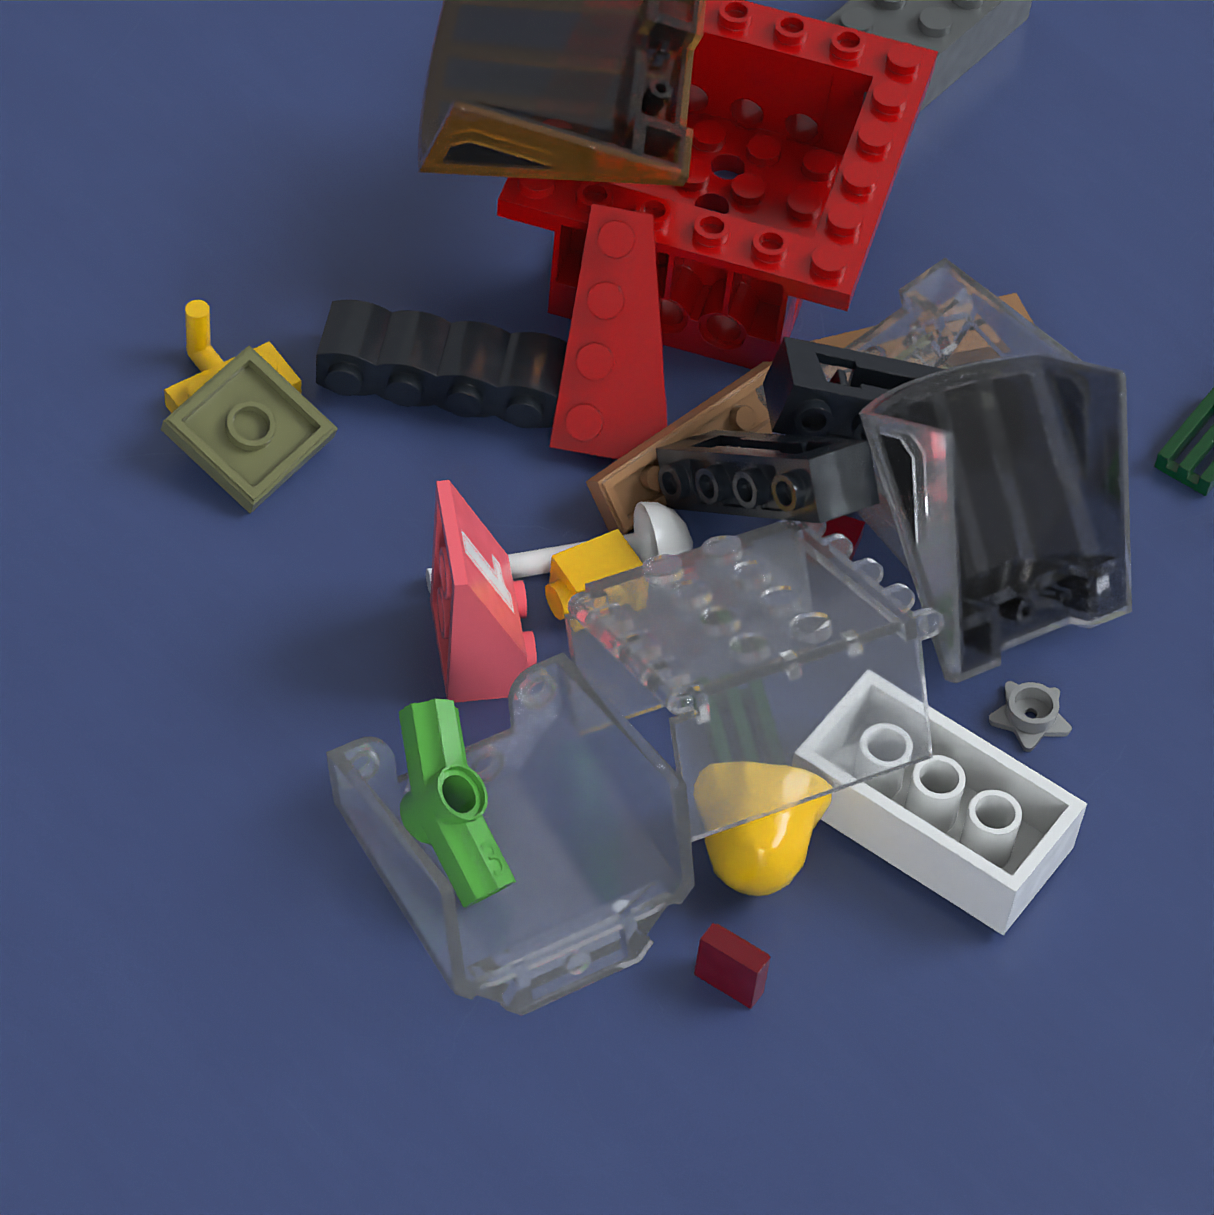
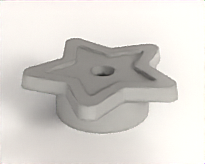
[989,681,1072,752]

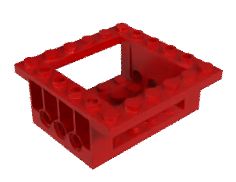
[497,0,938,369]

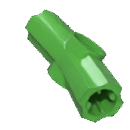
[398,698,516,908]

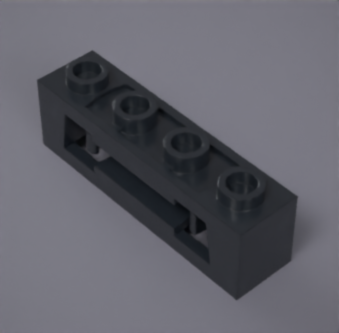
[763,336,1027,477]
[656,430,880,524]

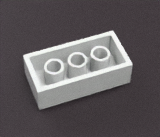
[789,667,1087,935]

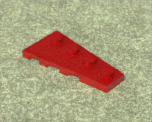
[549,204,668,459]

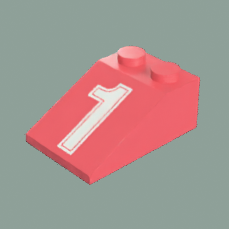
[430,480,537,703]

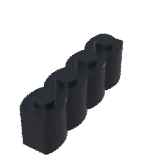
[316,299,567,428]

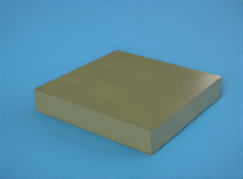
[161,345,338,514]

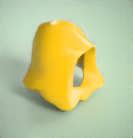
[691,759,832,896]

